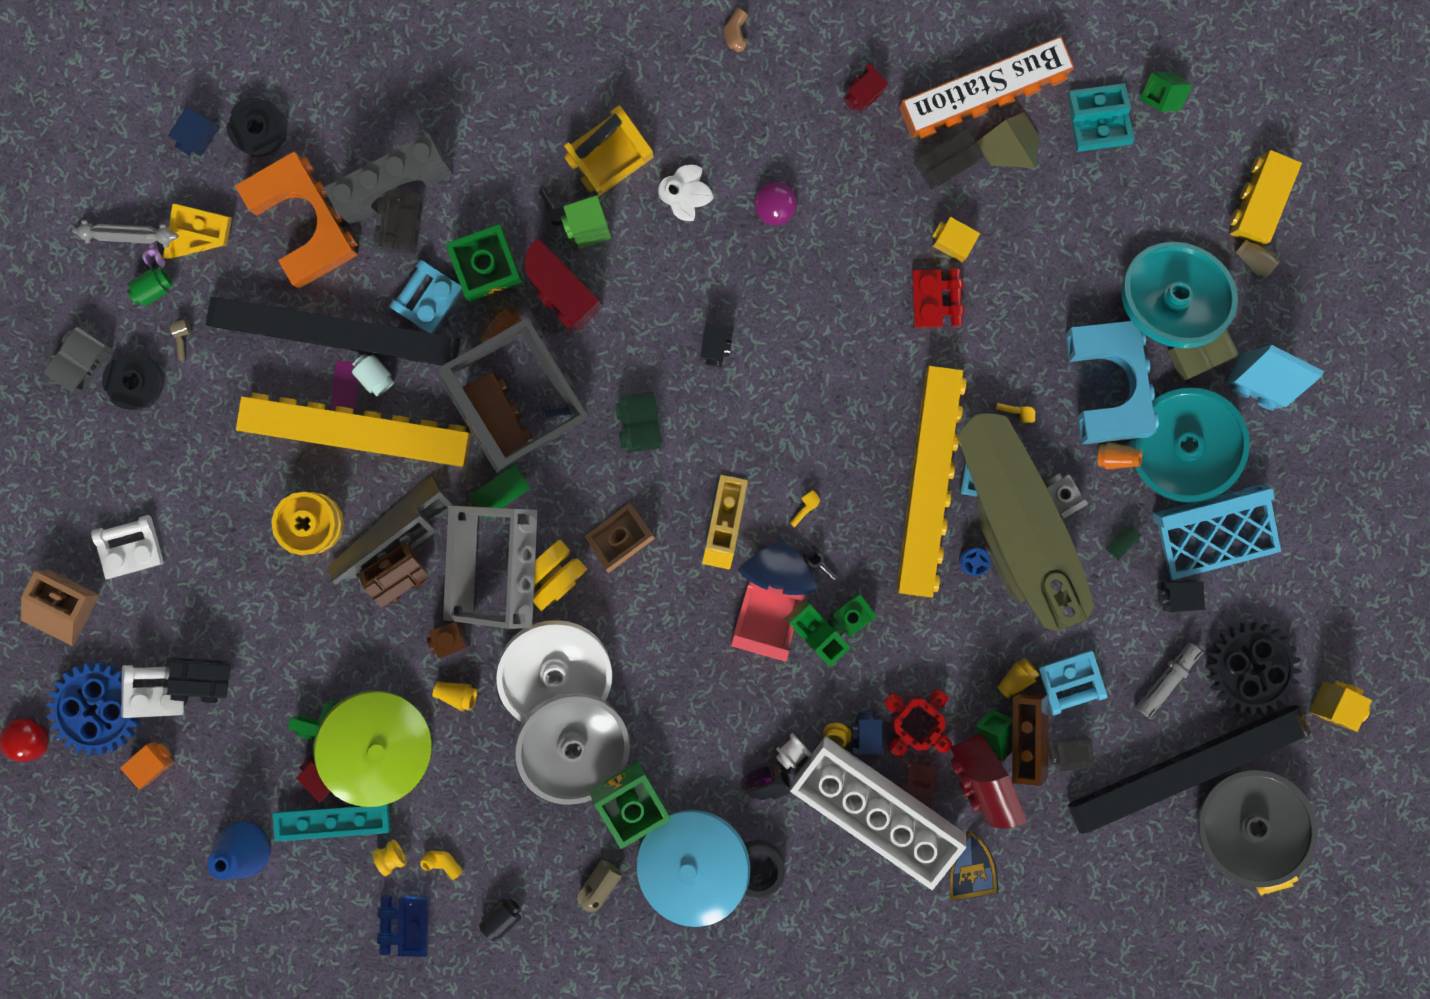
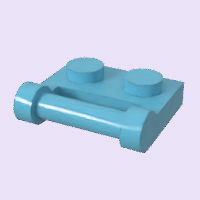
[389,259,462,334]
[1036,650,1107,716]

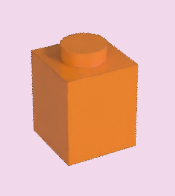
[120,741,174,789]

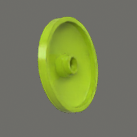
[314,691,431,807]

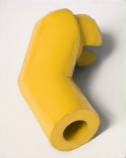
[420,850,463,880]

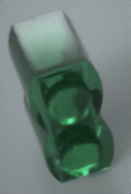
[615,391,662,454]

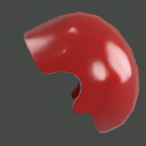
[0,718,49,762]

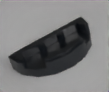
[574,113,623,159]

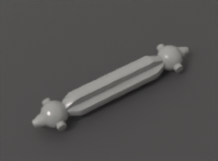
[72,220,179,248]

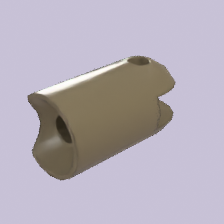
[577,860,623,912]

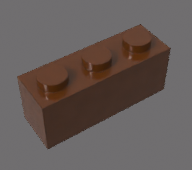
[462,372,534,457]
[1012,692,1049,786]

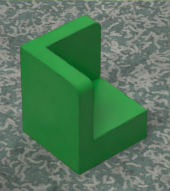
[1140,72,1193,112]
[975,709,1013,761]

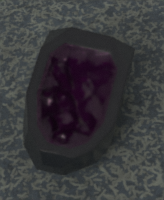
[740,762,791,800]

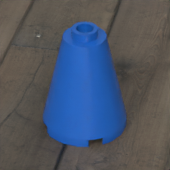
[207,821,271,880]

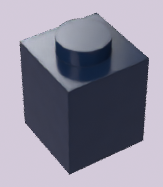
[168,106,219,157]

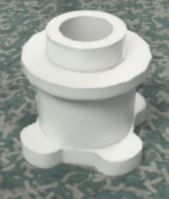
[776,733,812,770]

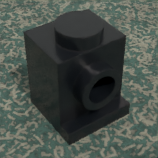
[700,323,734,368]

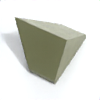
[976,112,1039,168]

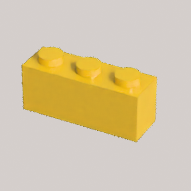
[1229,150,1302,246]

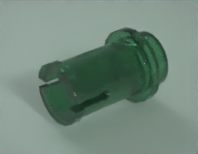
[1105,524,1142,561]

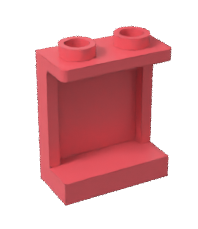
[731,581,805,662]

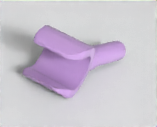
[142,228,166,269]

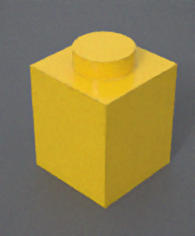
[932,217,980,262]

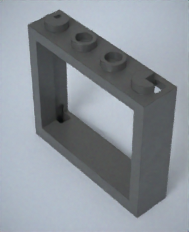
[436,318,588,473]

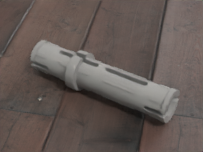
[1135,642,1203,719]

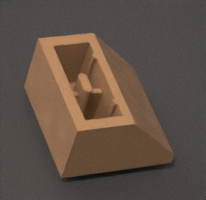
[21,569,100,646]

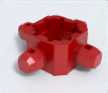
[884,688,953,758]

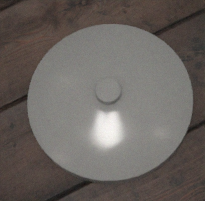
[514,692,630,805]

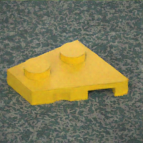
[163,204,232,259]

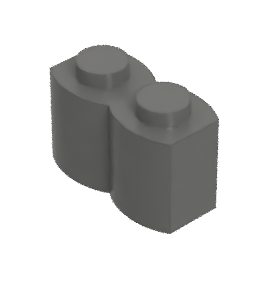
[44,326,113,395]

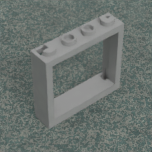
[443,506,537,629]

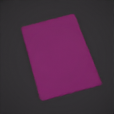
[331,361,359,412]

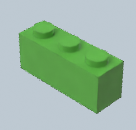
[561,195,612,249]

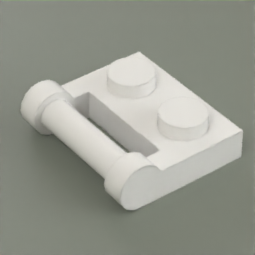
[91,515,164,579]
[121,665,184,718]

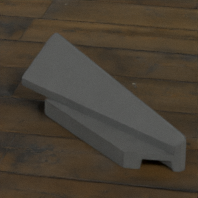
[327,475,455,584]

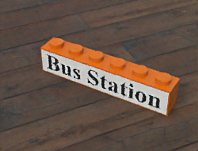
[899,36,1074,139]

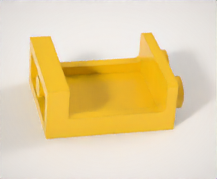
[563,105,654,197]

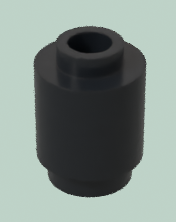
[478,898,521,941]

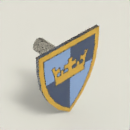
[950,831,999,901]

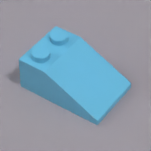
[1226,345,1324,411]

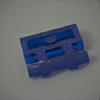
[377,895,429,957]

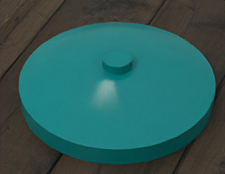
[1121,242,1238,348]
[1130,388,1250,502]

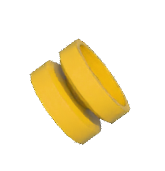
[271,492,344,555]
[533,539,588,611]

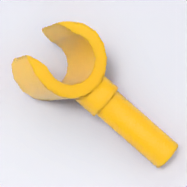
[996,403,1035,423]
[790,490,820,527]

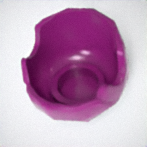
[754,181,798,226]

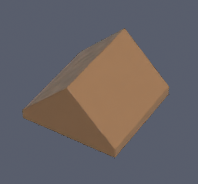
[584,503,656,573]

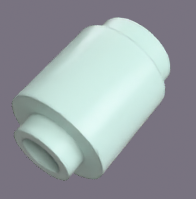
[352,354,394,397]

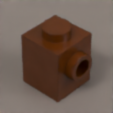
[427,621,470,658]

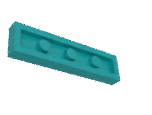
[272,804,391,842]

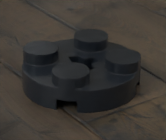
[227,98,287,157]
[102,352,163,410]

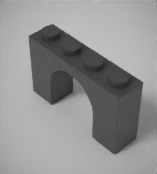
[323,133,453,226]

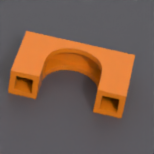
[235,151,358,289]

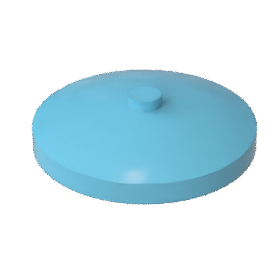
[637,810,750,927]

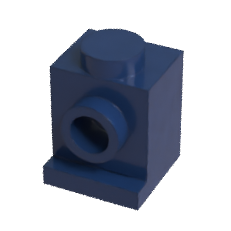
[851,711,882,754]

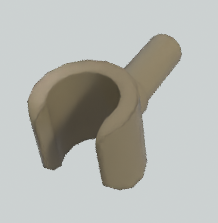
[170,319,191,361]

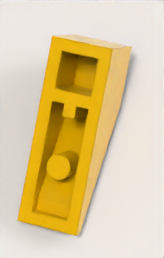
[702,475,748,569]

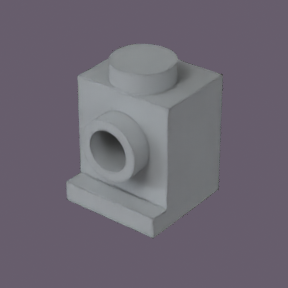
[1045,473,1088,519]

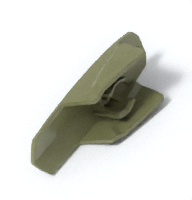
[958,413,1094,631]

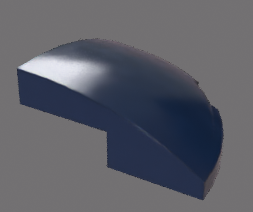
[738,538,817,595]

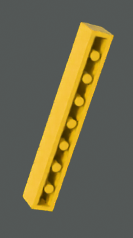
[895,366,967,598]
[236,393,473,467]

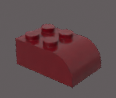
[525,238,603,332]
[950,733,1027,829]

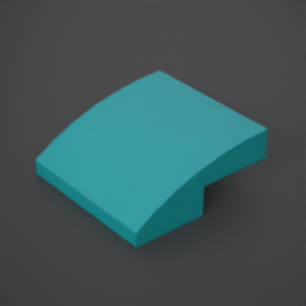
[1068,83,1135,152]

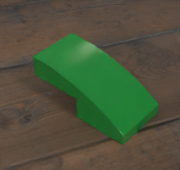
[469,465,532,520]

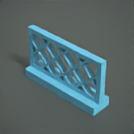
[1153,484,1281,580]

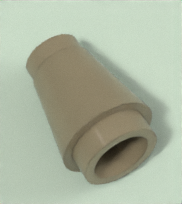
[1236,239,1281,279]

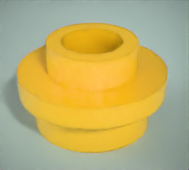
[823,723,852,748]

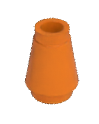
[1098,442,1142,470]

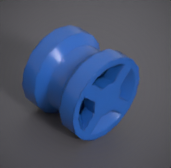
[959,547,991,576]

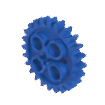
[46,662,141,756]

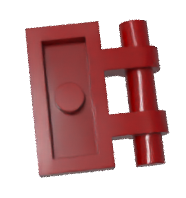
[912,269,965,328]

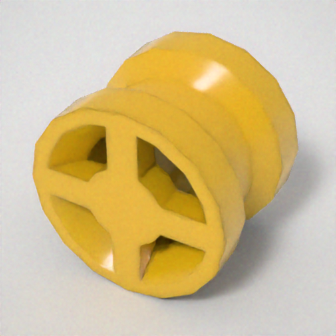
[372,840,407,876]

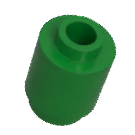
[127,267,174,307]

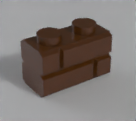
[358,542,429,608]

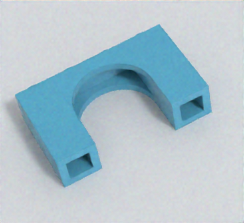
[1065,321,1159,445]

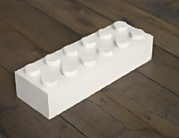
[790,736,967,890]

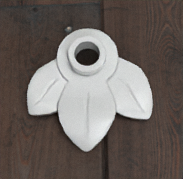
[658,165,714,221]

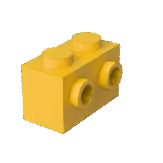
[1309,680,1372,732]

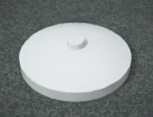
[496,620,612,722]

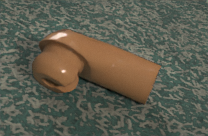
[723,8,748,52]

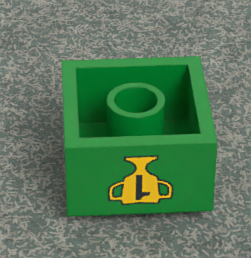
[446,224,523,303]
[588,761,671,849]

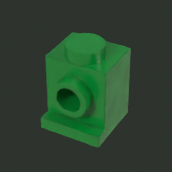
[831,593,877,637]

